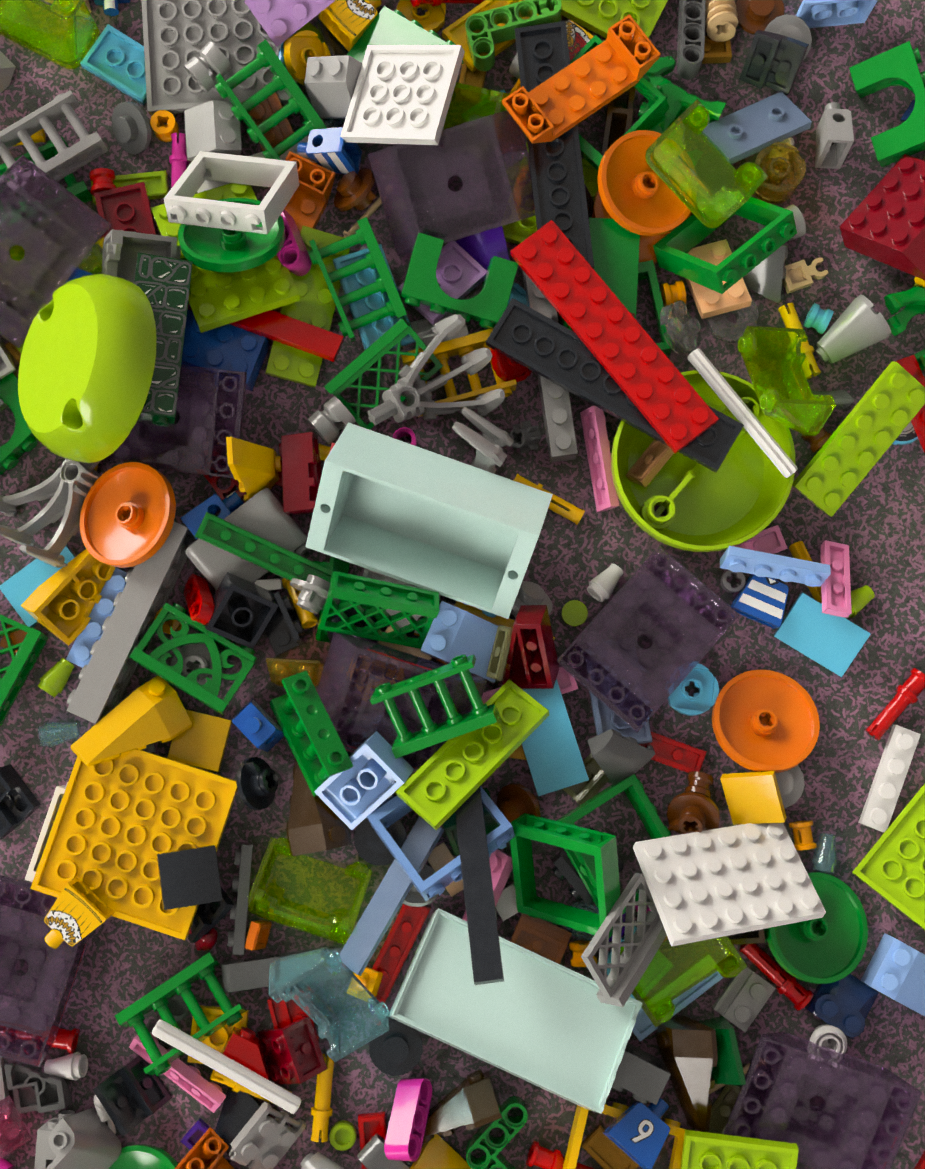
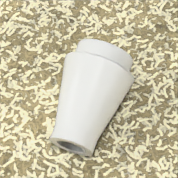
[587,563,624,602]
[44,1052,88,1081]

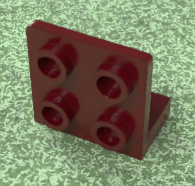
[257,1016,327,1084]

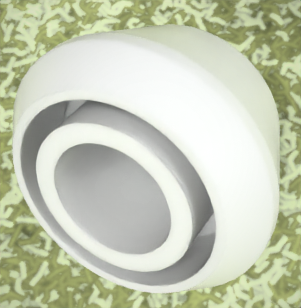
[809,1024,847,1062]

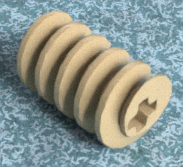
[705,0,738,42]

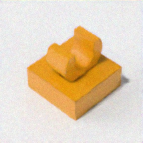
[348,967,383,1000]

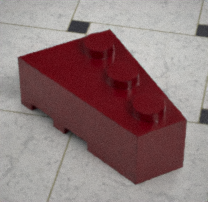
[279,432,322,515]
[503,605,559,689]

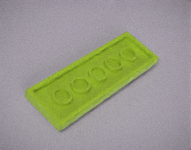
[265,226,350,388]
[792,361,925,517]
[396,679,549,830]

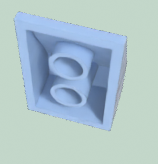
[796,0,878,28]
[421,601,498,683]
[314,731,414,830]
[861,933,925,1016]

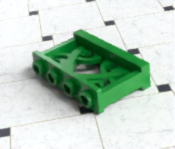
[129,603,257,715]

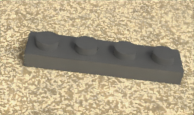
[227,842,253,955]

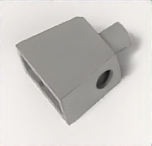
[815,102,854,169]

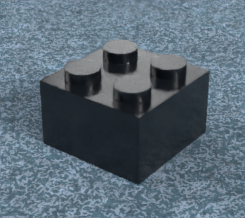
[205,572,279,649]

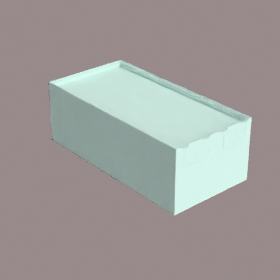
[305,422,553,619]
[388,908,643,1114]

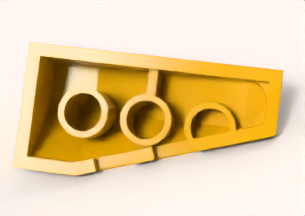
[226,437,282,502]
[21,549,116,646]
[71,676,192,767]

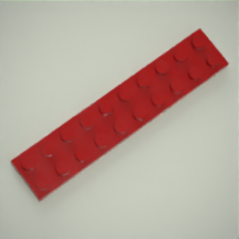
[510,220,719,454]

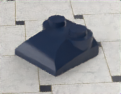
[805,974,879,1040]

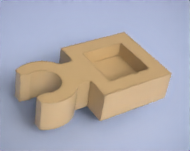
[782,258,828,294]

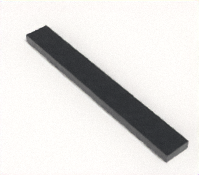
[455,786,504,985]

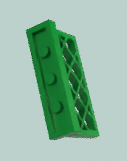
[324,317,444,430]
[318,571,439,649]
[0,614,49,727]

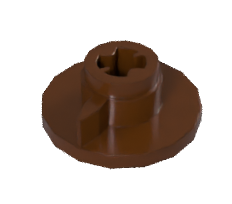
[736,0,784,35]
[334,168,377,211]
[497,782,541,823]
[667,792,721,835]

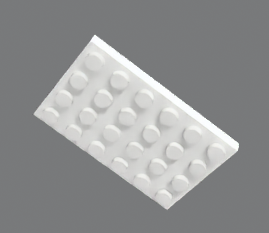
[633,823,826,946]

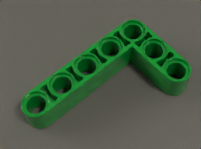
[466,1096,528,1169]

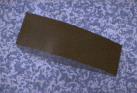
[601,87,636,156]

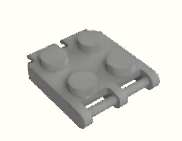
[229,1102,306,1169]

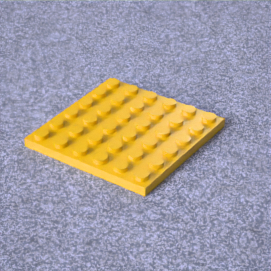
[30,748,238,940]

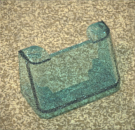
[269,947,390,1062]

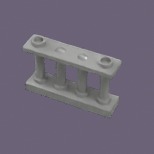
[0,90,108,203]

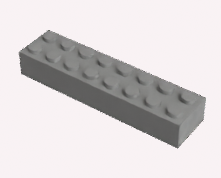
[66,522,196,724]

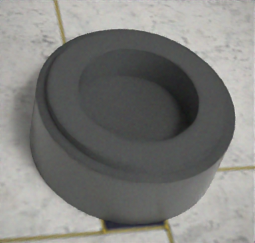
[167,994,190,1021]

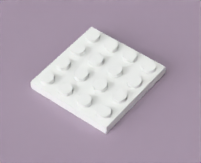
[340,45,465,145]

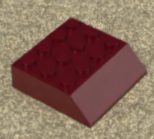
[840,154,925,280]

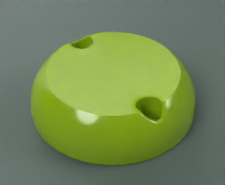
[18,274,157,463]
[611,370,796,552]

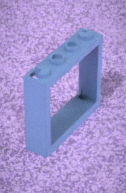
[367,787,515,901]

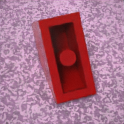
[221,1026,270,1080]

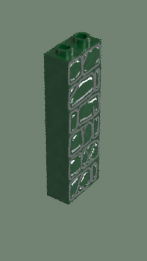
[134,252,193,426]

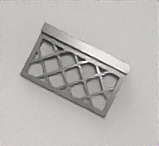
[581,873,667,1007]

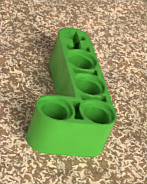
[465,0,562,71]

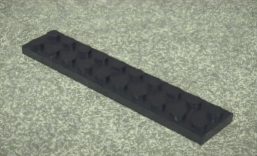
[514,21,594,269]
[486,298,744,473]

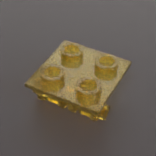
[266,658,324,687]

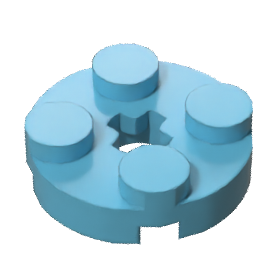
[665,663,719,716]

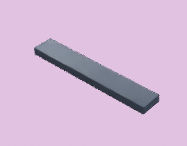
[336,816,444,976]

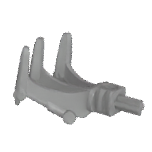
[367,314,505,426]
[452,407,514,474]
[0,459,101,568]

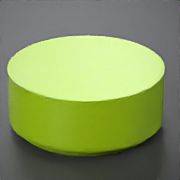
[561,600,588,627]
[329,1120,357,1151]

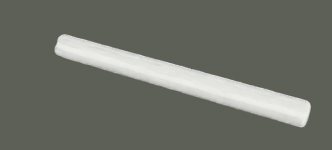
[688,348,798,478]
[152,1020,301,1114]

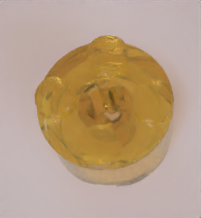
[748,142,806,203]

